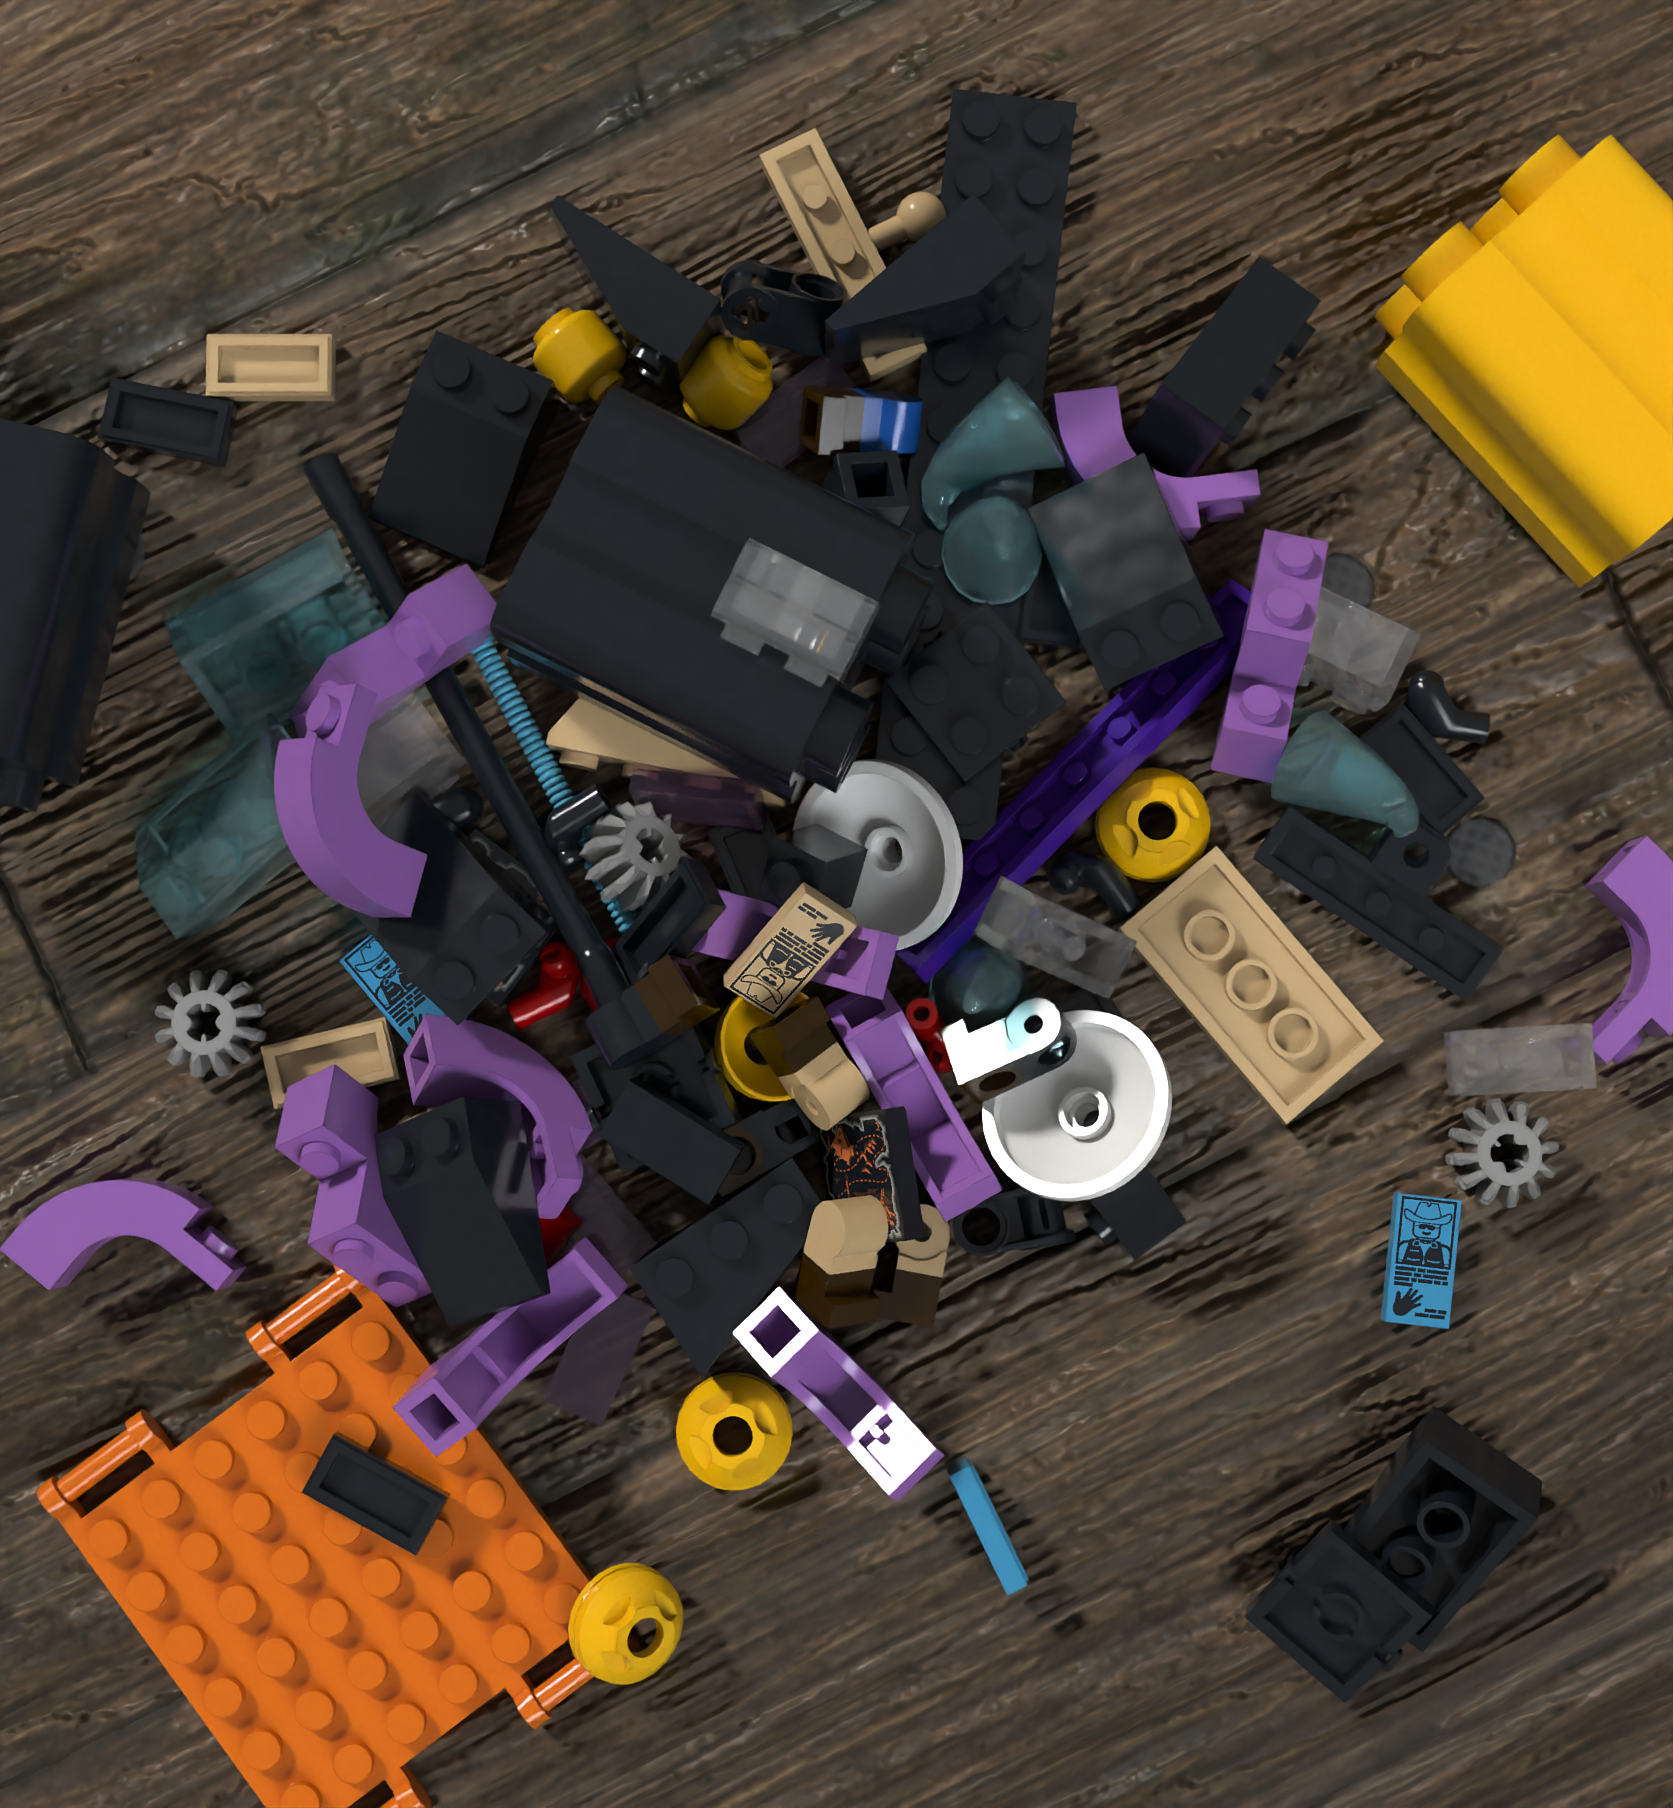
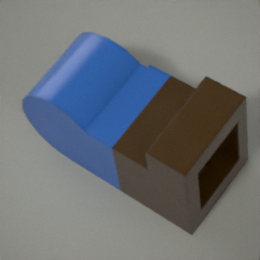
[798,385,923,455]

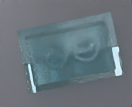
[165,528,388,750]
[135,713,295,939]

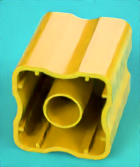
[1374,134,1673,588]

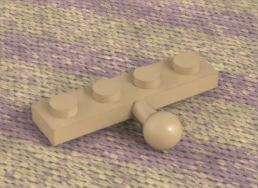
[759,128,946,382]

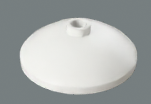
[793,759,963,950]
[982,1010,1172,1201]

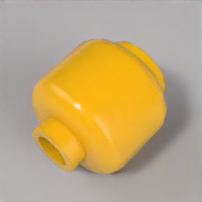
[533,307,627,404]
[680,335,773,430]

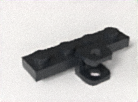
[1253,803,1504,1001]

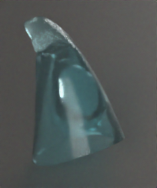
[922,375,1065,530]
[941,495,1042,605]
[1271,711,1419,838]
[928,940,1032,1031]

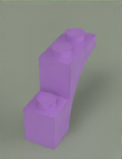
[1210,529,1329,783]
[289,564,497,738]
[824,986,1002,1222]
[275,1064,432,1308]
[392,1237,628,1457]

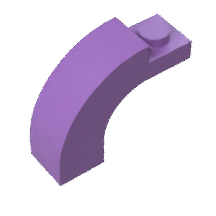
[1049,386,1260,541]
[274,684,427,917]
[1571,835,1673,1065]
[692,889,899,1000]
[403,1014,593,1219]
[0,1178,247,1291]
[732,1287,944,1502]

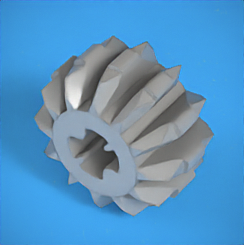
[579,801,694,913]
[155,970,266,1077]
[1445,1098,1559,1208]

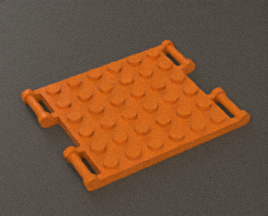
[36,1265,641,1808]

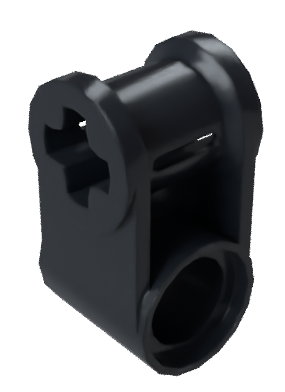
[721,260,847,357]
[947,1184,1076,1256]

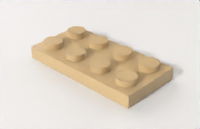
[1117,846,1384,1124]

